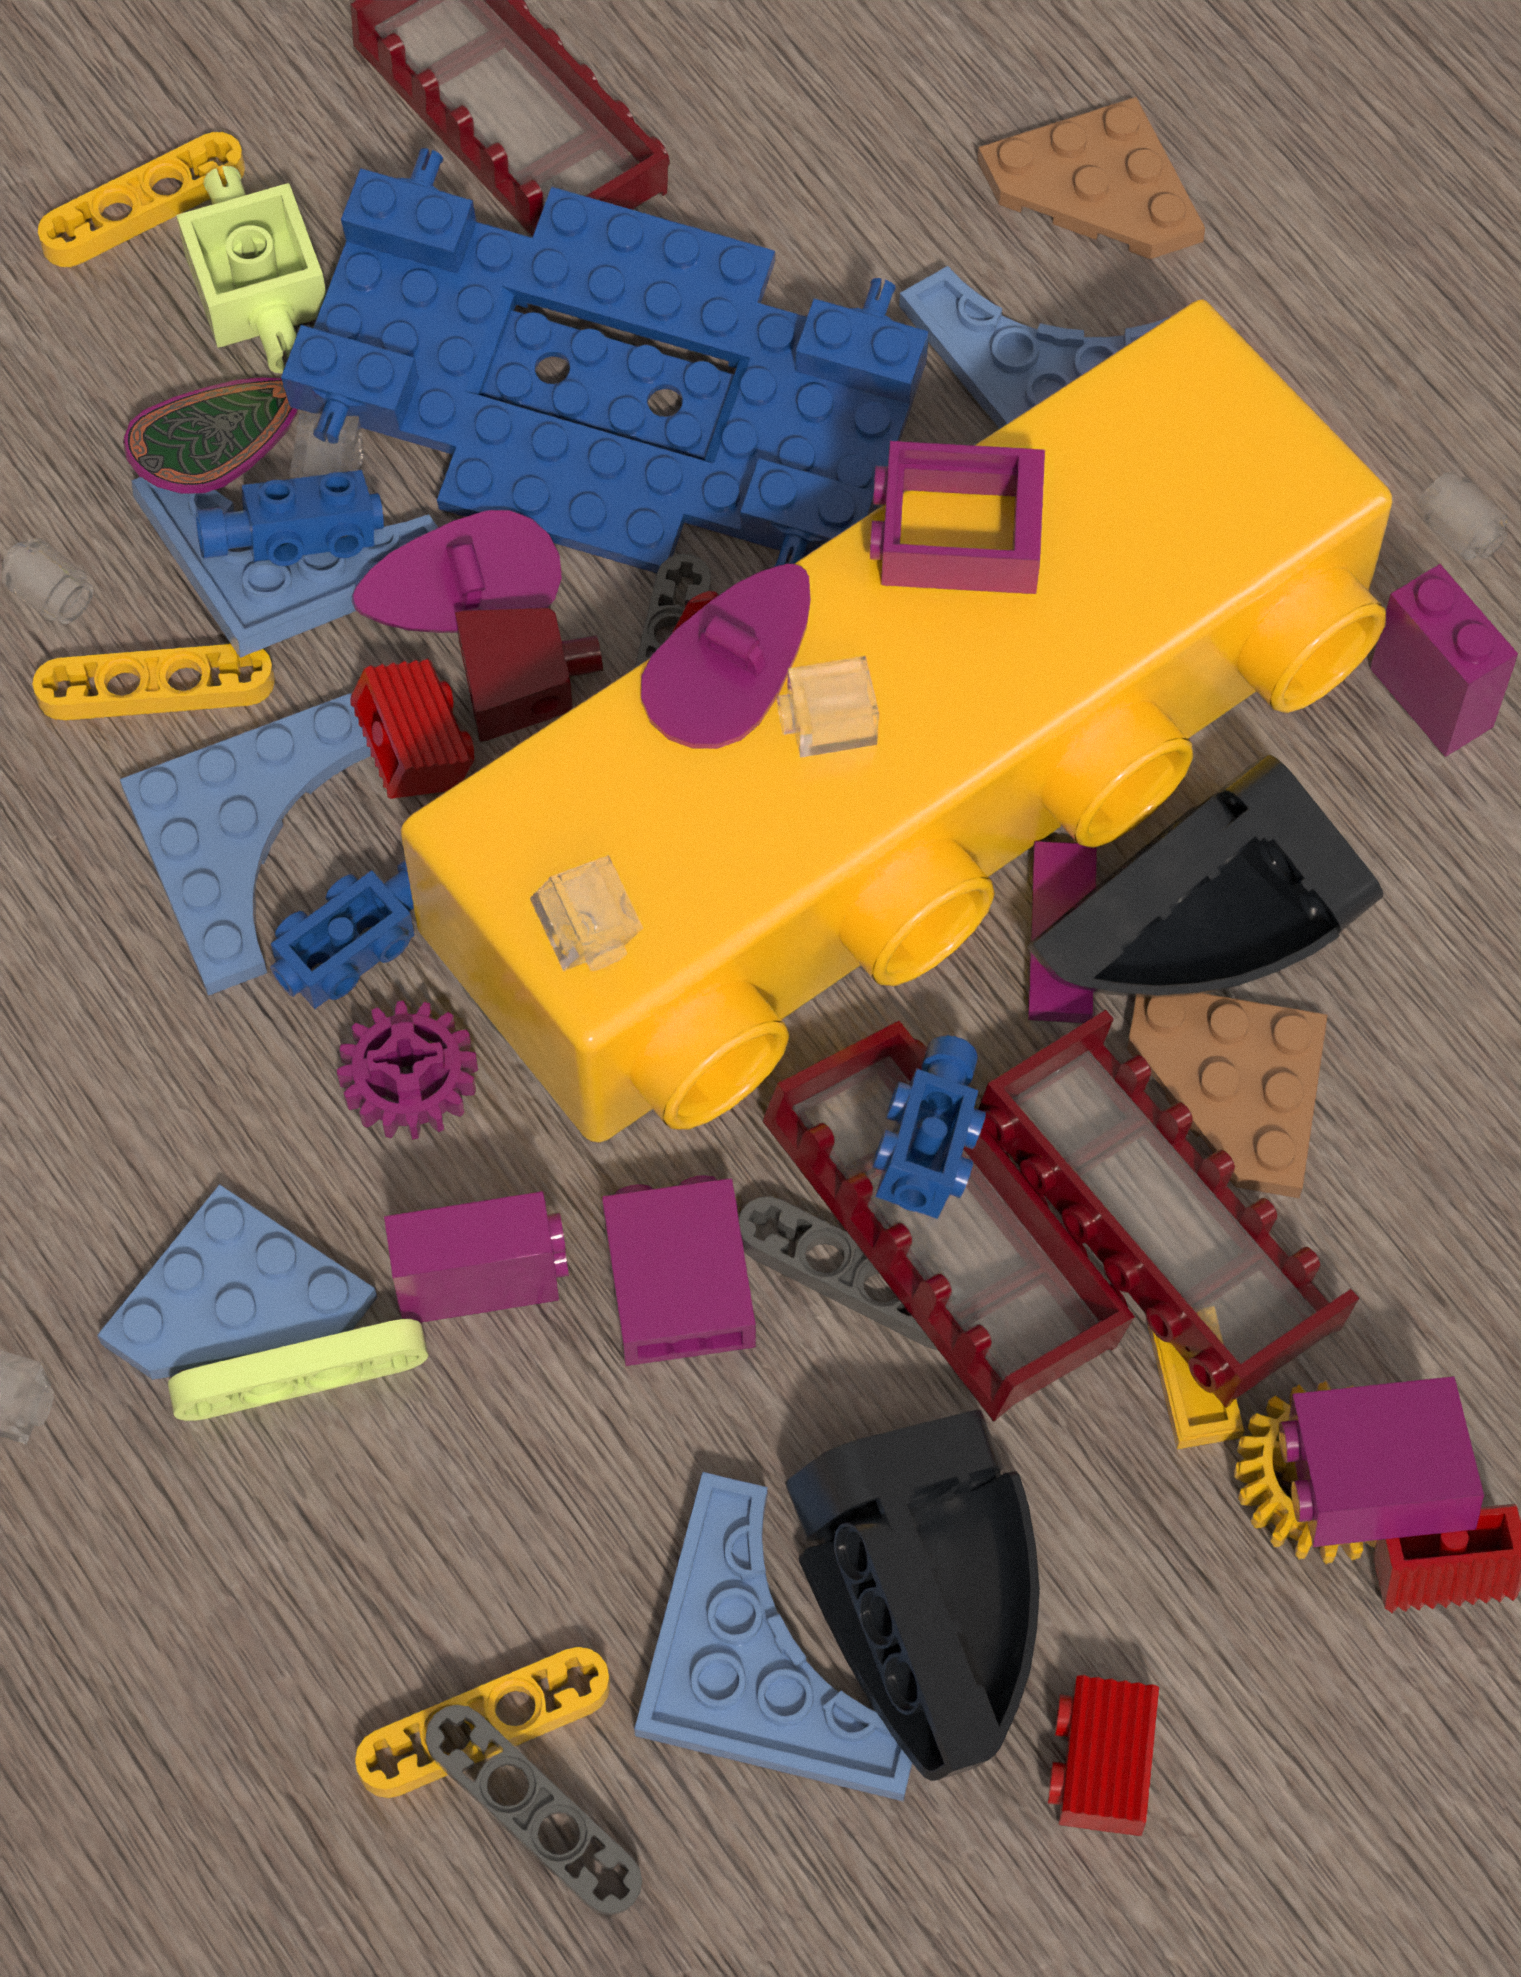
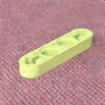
[168,1319,428,1421]

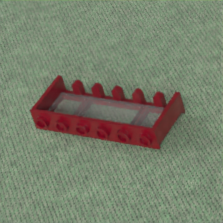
[350,0,670,237]
[978,1010,1359,1408]
[762,1020,1135,1422]

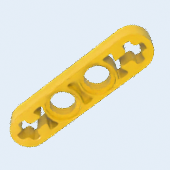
[38,132,245,267]
[32,644,275,721]
[355,1647,610,1798]

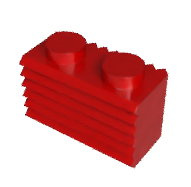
[350,658,474,799]
[1373,1504,1521,1614]
[1047,1675,1159,1836]

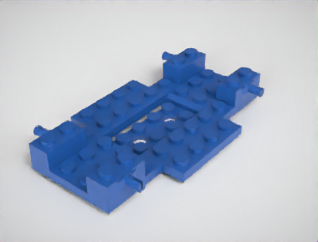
[281,148,929,573]

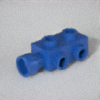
[195,470,384,566]
[270,860,415,1009]
[872,1035,986,1219]

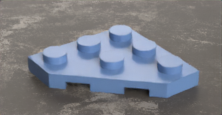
[97,1184,377,1380]

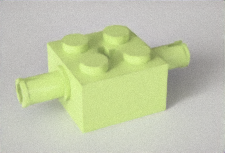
[176,166,326,374]

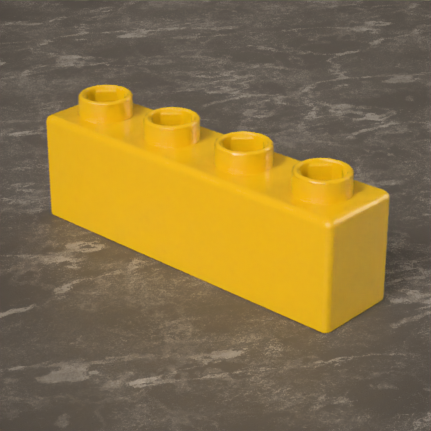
[401,299,1393,1143]

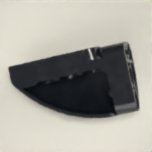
[1027,755,1384,998]
[785,1410,1040,1781]

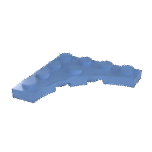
[899,266,1169,429]
[131,477,438,658]
[120,693,371,996]
[634,1472,912,1802]

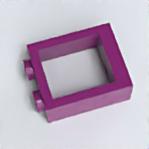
[870,441,1045,594]

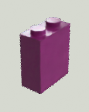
[1370,564,1518,757]
[602,1175,756,1366]
[384,1191,569,1323]
[1279,1376,1484,1547]

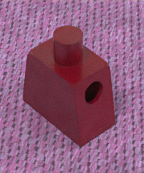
[455,608,603,742]

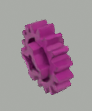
[337,1001,478,1140]

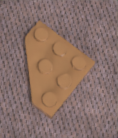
[977,97,1205,259]
[1127,993,1328,1199]

